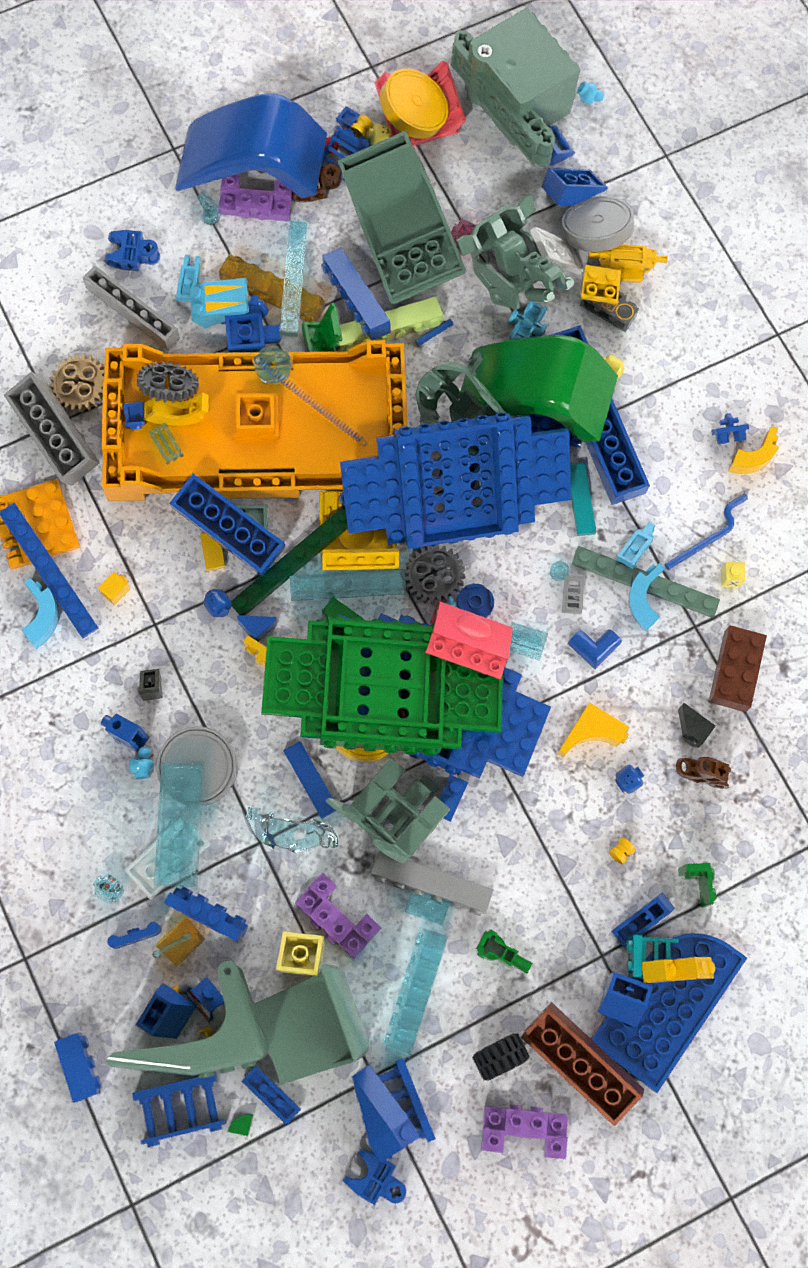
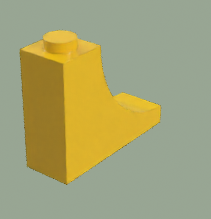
[557,702,629,758]

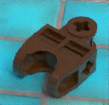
[292,164,341,202]
[676,757,731,789]

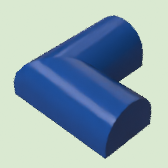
[567,629,622,669]

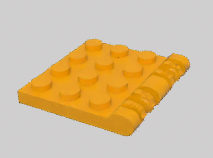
[0,479,80,569]

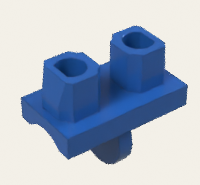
[711,413,749,444]

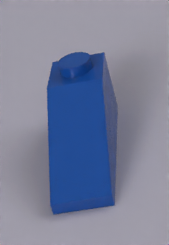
[612,892,675,947]

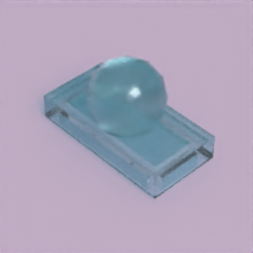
[404,893,449,926]

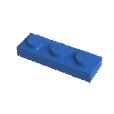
[241,1065,301,1126]

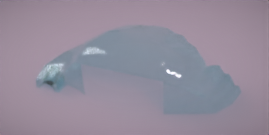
[246,807,338,853]

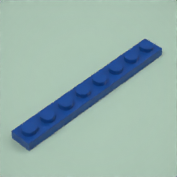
[0,502,99,639]

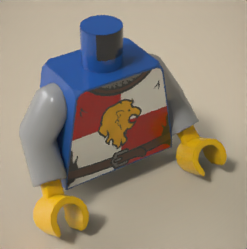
[172,975,226,1038]

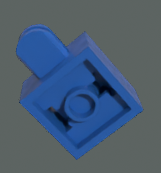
[225,313,282,353]

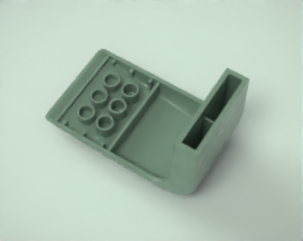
[338,131,466,304]
[253,964,370,1085]

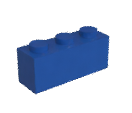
[54,1033,102,1103]

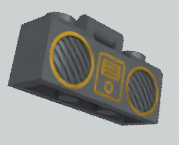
[580,291,639,333]

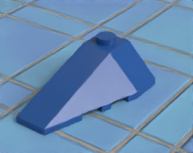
[351,1064,420,1163]

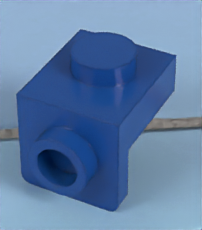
[123,401,146,430]

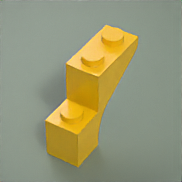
[642,957,715,983]

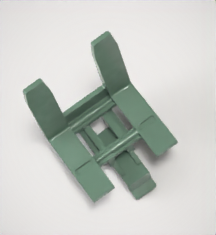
[326,758,450,864]

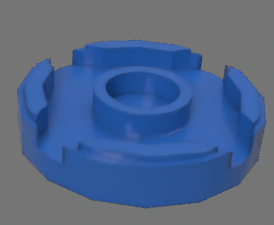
[456,583,494,618]

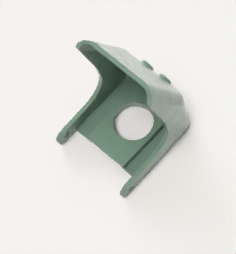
[107,961,268,1079]

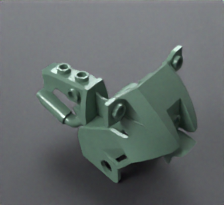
[456,194,574,309]
[415,352,506,454]

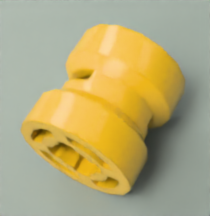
[350,115,373,139]
[608,837,636,865]

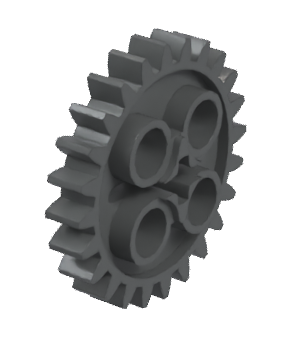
[137,361,199,403]
[404,544,466,605]

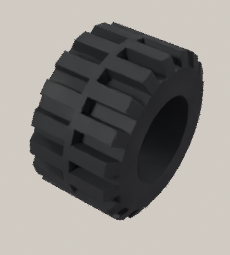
[472,1033,530,1081]

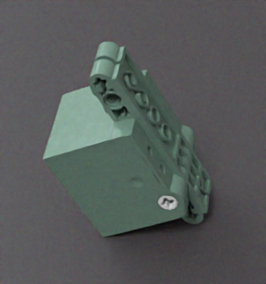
[451,7,580,167]

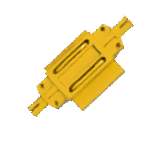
[588,244,668,283]

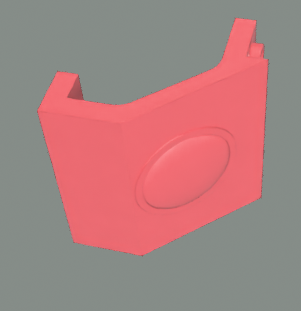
[374,61,466,146]
[425,602,513,680]

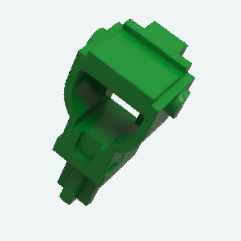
[476,929,533,974]

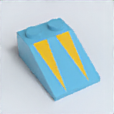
[190,278,249,329]

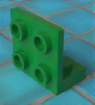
[678,863,717,908]

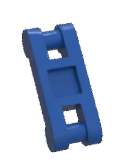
[107,922,162,949]

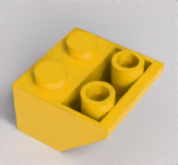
[580,265,621,304]

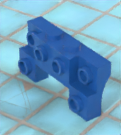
[164,887,249,942]

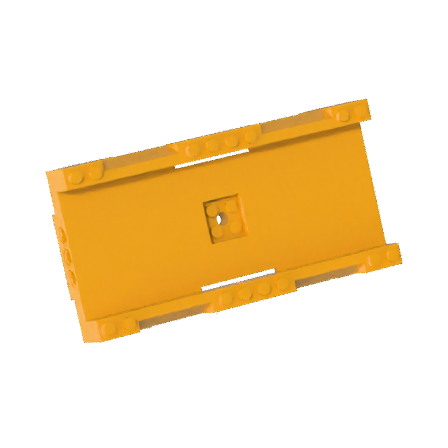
[102,340,407,501]

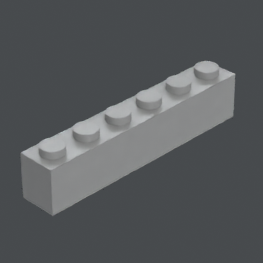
[82,265,180,351]
[371,850,494,916]

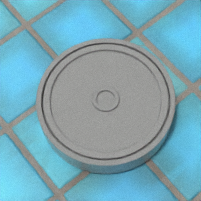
[562,196,634,252]
[156,726,237,807]

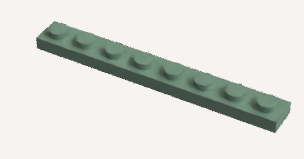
[571,546,720,618]

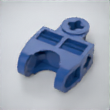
[104,230,160,271]
[342,1149,406,1206]

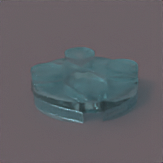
[254,346,292,383]

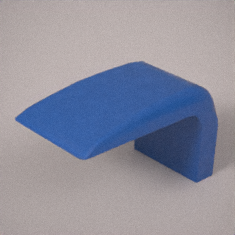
[175,93,327,198]

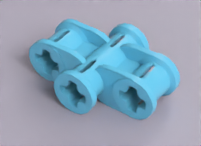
[508,301,548,340]

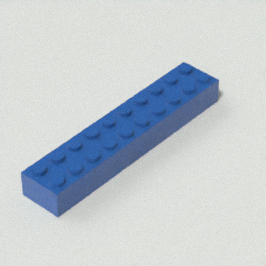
[551,325,650,505]

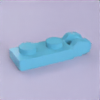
[176,255,201,302]

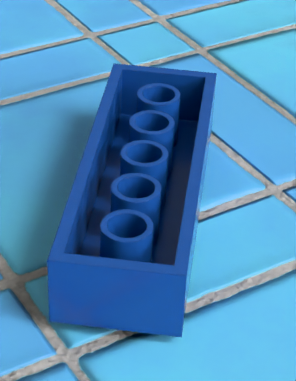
[169,474,286,577]

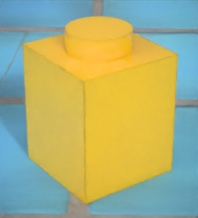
[98,572,130,605]

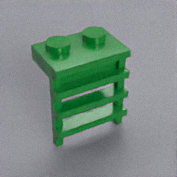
[301,303,343,352]

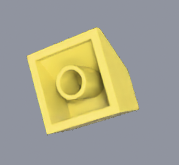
[276,932,325,976]

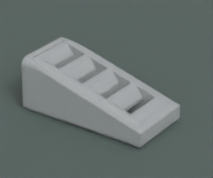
[562,575,584,614]

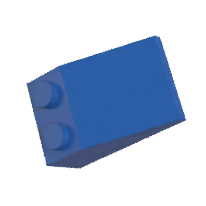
[541,168,608,207]

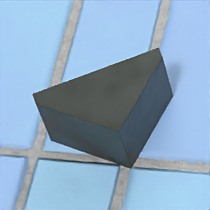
[139,669,163,701]

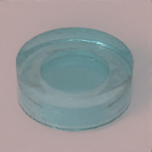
[550,561,569,581]

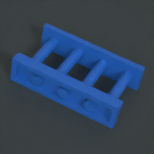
[378,1058,436,1159]
[132,1073,226,1148]

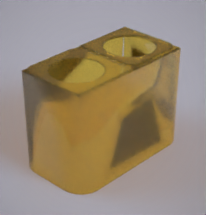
[155,916,205,967]

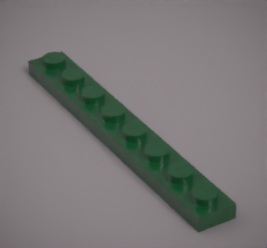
[231,505,347,616]

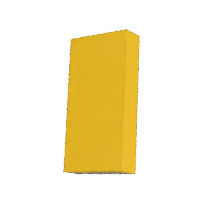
[200,533,225,571]

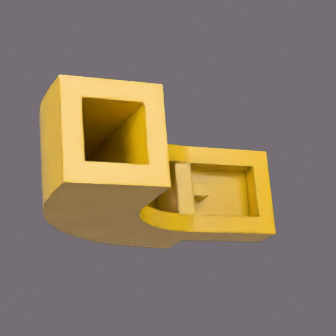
[144,393,209,426]

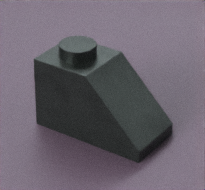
[678,703,716,748]

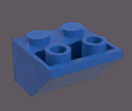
[597,972,653,1027]
[135,983,197,1039]

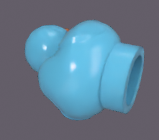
[577,81,604,104]
[129,746,154,779]

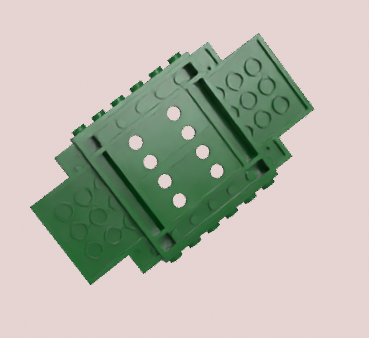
[261,616,503,756]

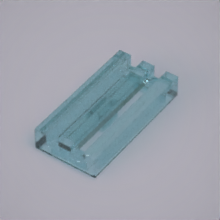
[149,423,184,465]

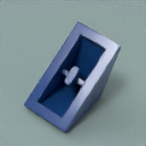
[237,615,277,642]

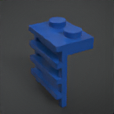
[321,126,370,181]

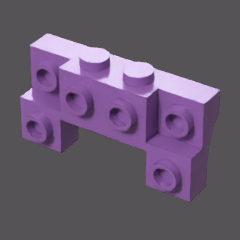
[218,175,293,222]
[295,872,382,959]
[481,1105,568,1159]

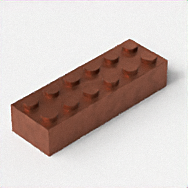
[521,1002,644,1126]

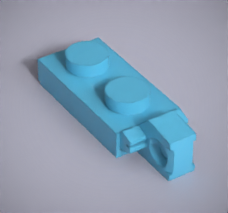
[617,522,655,569]

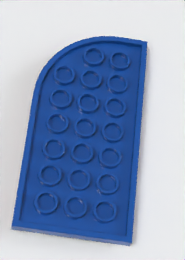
[591,933,747,1093]

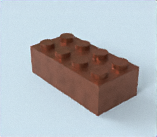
[708,625,767,712]

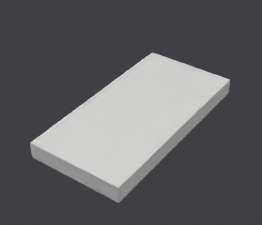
[530,227,583,275]
[124,815,211,900]

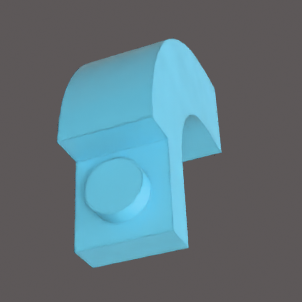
[628,563,665,631]
[21,578,59,649]

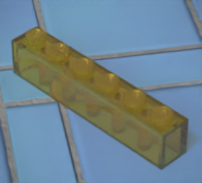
[219,254,325,321]

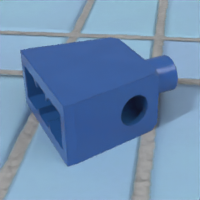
[101,714,150,753]

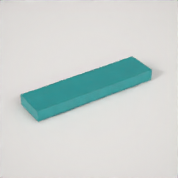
[570,463,596,536]

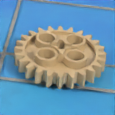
[49,353,105,413]

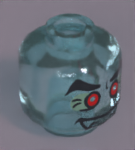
[93,874,125,904]

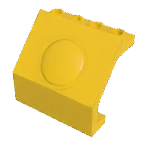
[319,491,399,570]

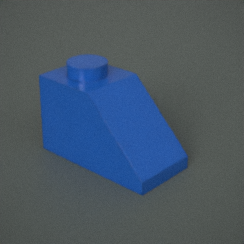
[439,774,468,822]

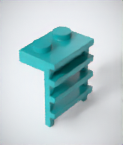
[627,935,678,979]

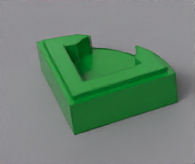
[227,1114,253,1136]

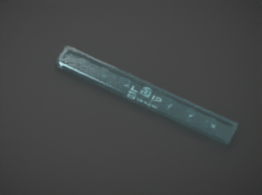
[279,220,307,337]

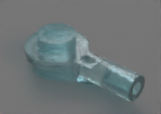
[198,194,220,225]

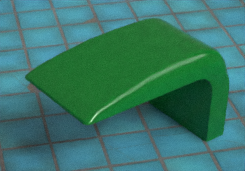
[460,335,618,442]

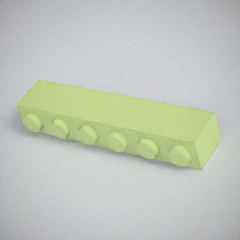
[338,297,443,352]

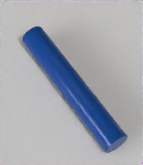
[415,319,454,346]

